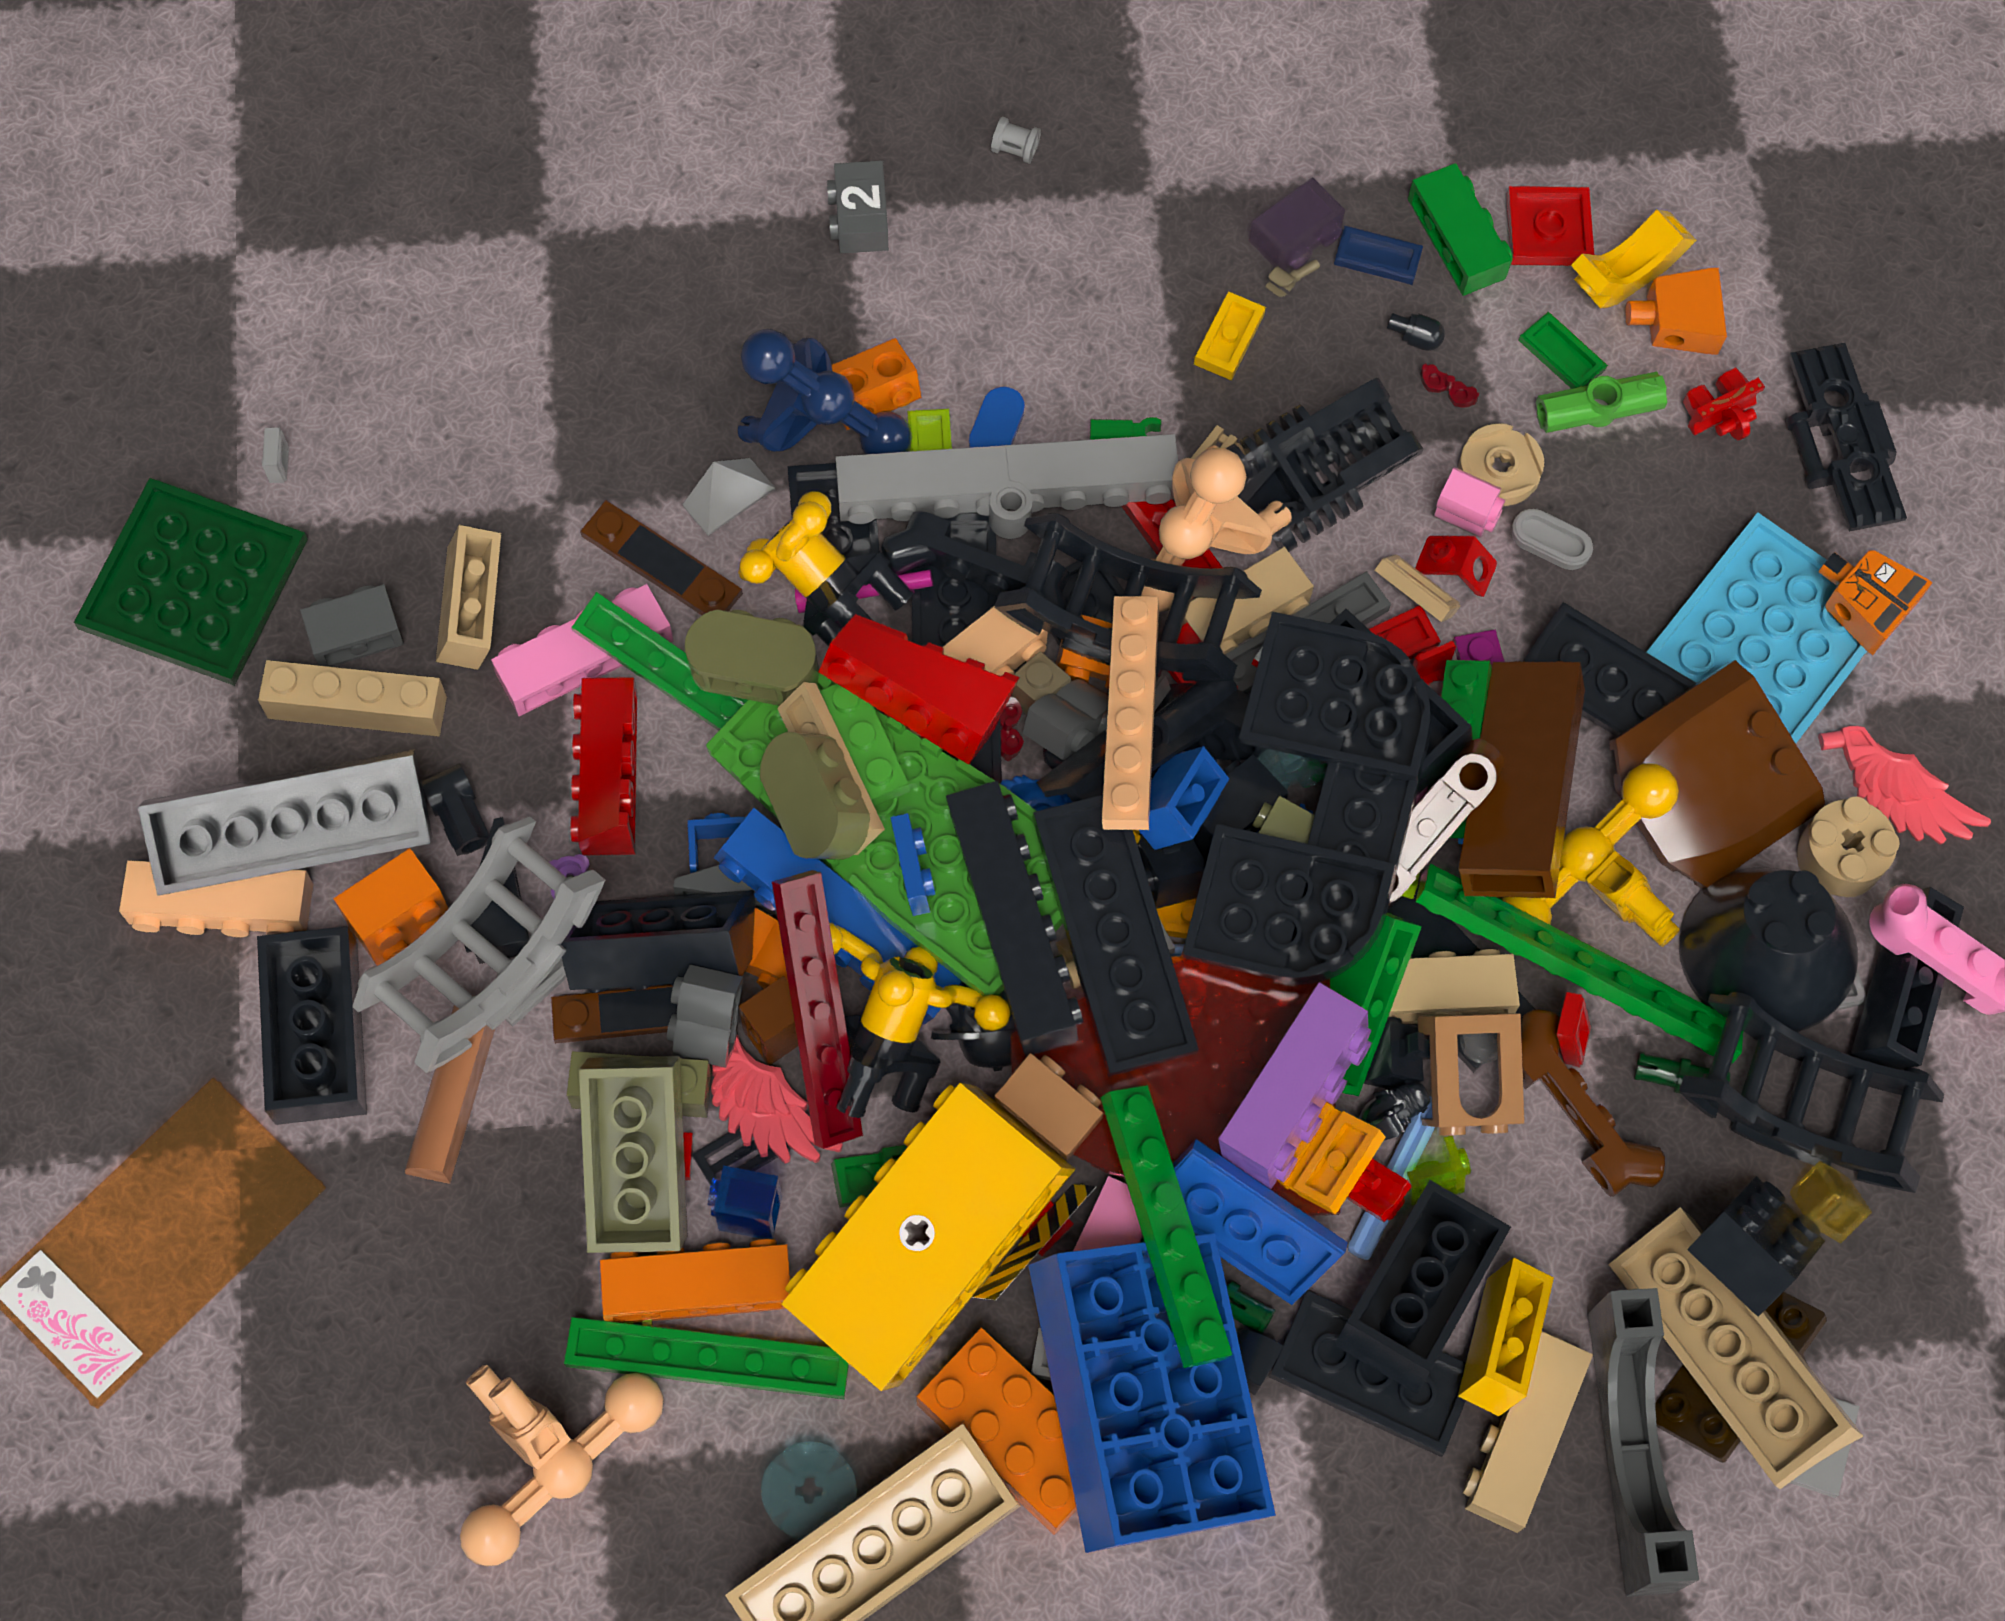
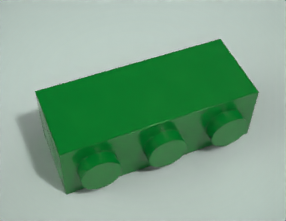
[1408,163,1513,296]

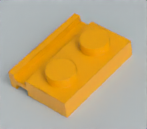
[1277,1102,1386,1215]

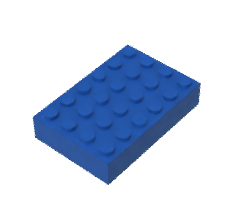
[1028,1233,1276,1553]

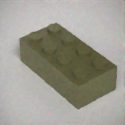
[579,1056,688,1253]

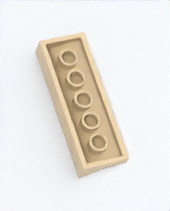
[1608,1207,1863,1489]
[725,1424,1021,1621]

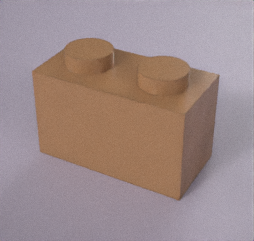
[995,1053,1103,1161]

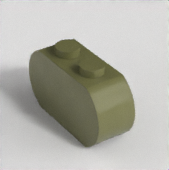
[685,609,819,706]
[760,732,870,860]

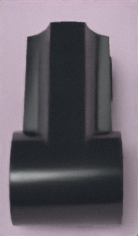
[421,763,489,856]

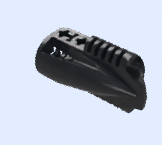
[1226,378,1424,552]

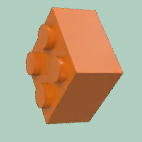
[333,848,449,966]

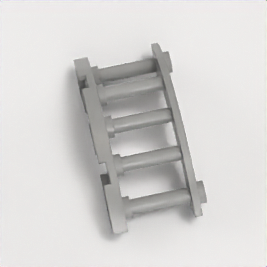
[352,817,605,1074]

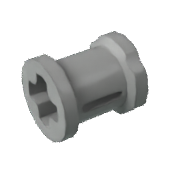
[991,116,1041,164]

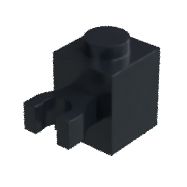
[1364,1017,1430,1089]

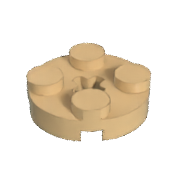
[1458,424,1544,506]

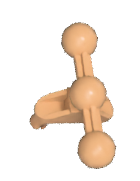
[1141,445,1292,612]
[460,1365,663,1567]

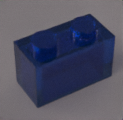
[707,1166,782,1239]

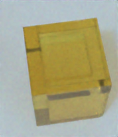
[1790,1161,1872,1244]

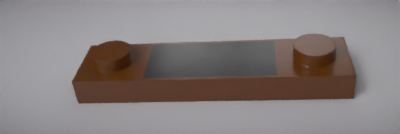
[580,500,743,615]
[551,985,677,1044]

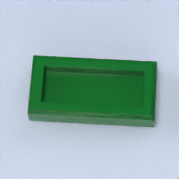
[1518,311,1608,389]

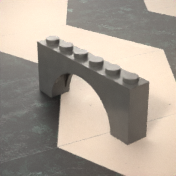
[1588,1288,1699,1597]

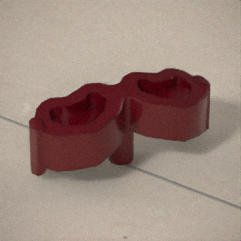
[1420,363,1479,408]
[1000,696,1024,761]

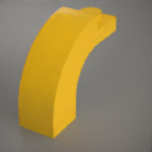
[1571,210,1697,308]

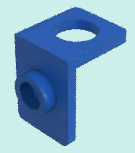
[688,813,746,873]

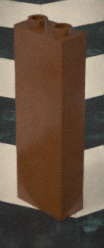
[1459,661,1585,898]

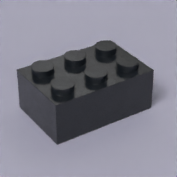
[1687,1176,1825,1317]

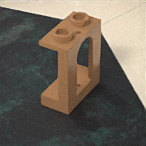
[1418,1013,1525,1136]

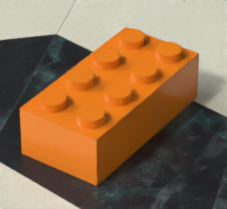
[916,1328,1077,1535]

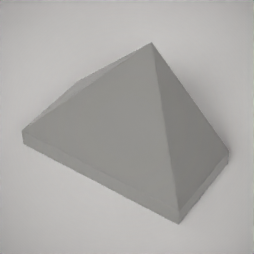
[683,458,775,536]

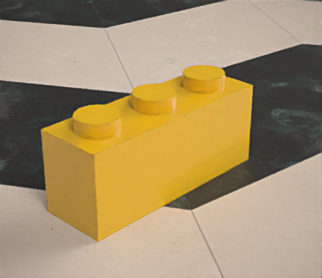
[1458,1257,1554,1416]

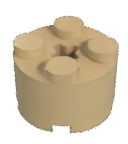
[1797,797,1900,897]

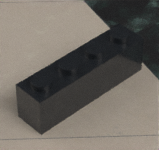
[1851,887,1964,1070]

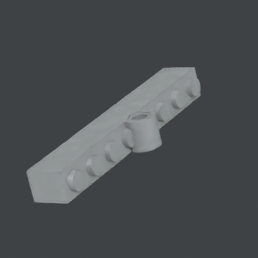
[836,434,1178,539]

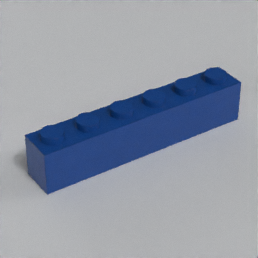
[713,808,962,1025]

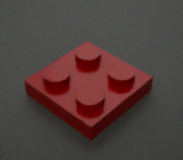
[1506,186,1595,266]

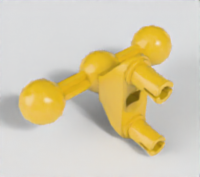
[1502,763,1680,947]

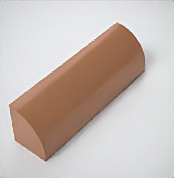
[405,995,495,1184]

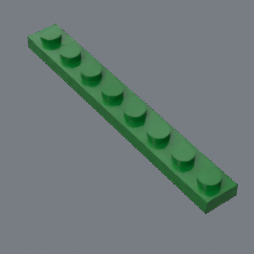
[1416,863,1743,1064]

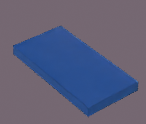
[1173,1139,1348,1305]

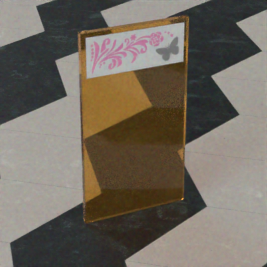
[0,1078,326,1409]

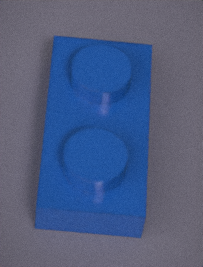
[890,813,936,916]

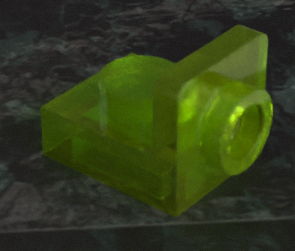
[1407,1136,1471,1206]

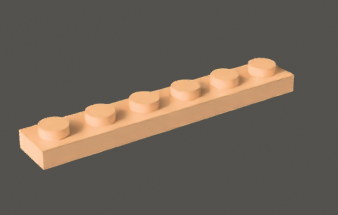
[1102,596,1159,830]

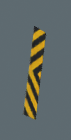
[972,1184,1097,1300]

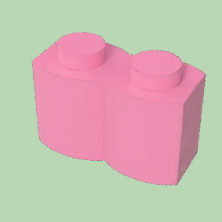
[1434,467,1506,537]

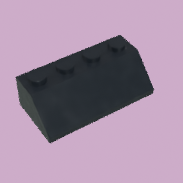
[561,890,755,993]

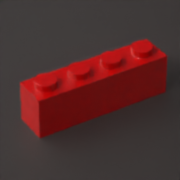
[818,614,1020,765]
[570,677,638,855]

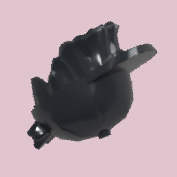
[931,1003,1025,1072]

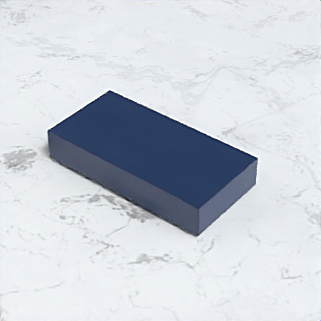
[1334,226,1423,285]

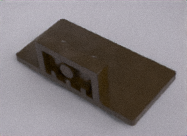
[1655,1292,1827,1463]

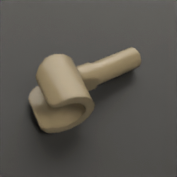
[1265,259,1320,297]

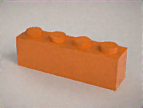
[600,1239,790,1323]

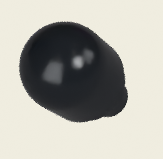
[1387,313,1445,351]

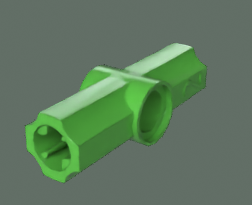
[1536,371,1668,433]

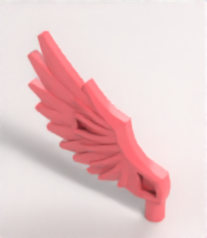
[1818,726,1991,845]
[711,1035,843,1164]

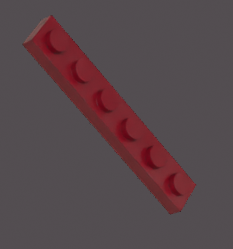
[772,870,863,1149]

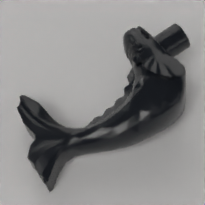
[1359,1080,1430,1140]

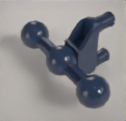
[738,329,912,454]

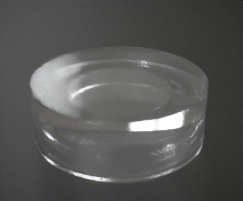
[1460,1033,1498,1064]

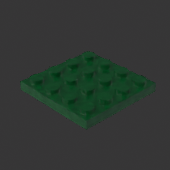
[74,478,308,686]

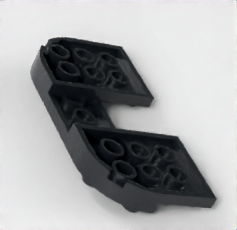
[1182,612,1431,985]

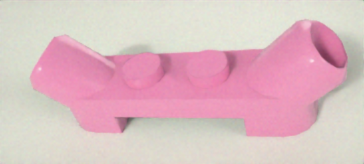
[1869,884,2005,1015]

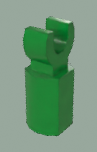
[1090,417,1162,440]

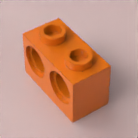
[831,338,922,430]

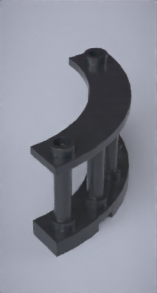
[994,513,1262,682]
[1679,992,1945,1193]

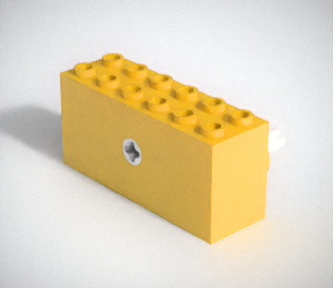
[781,1083,1075,1391]

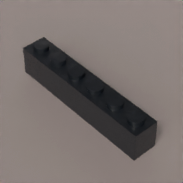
[946,780,1084,1057]

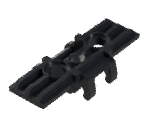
[1785,343,1907,532]

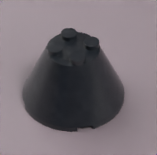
[1679,867,1858,1032]

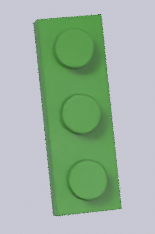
[820,684,910,806]

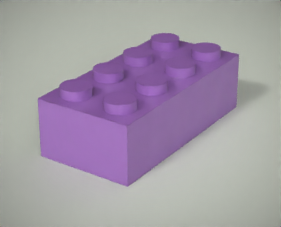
[1218,983,1371,1190]

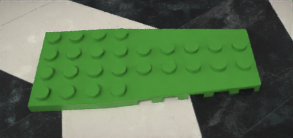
[706,674,1063,996]

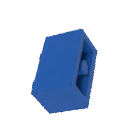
[1139,746,1230,850]

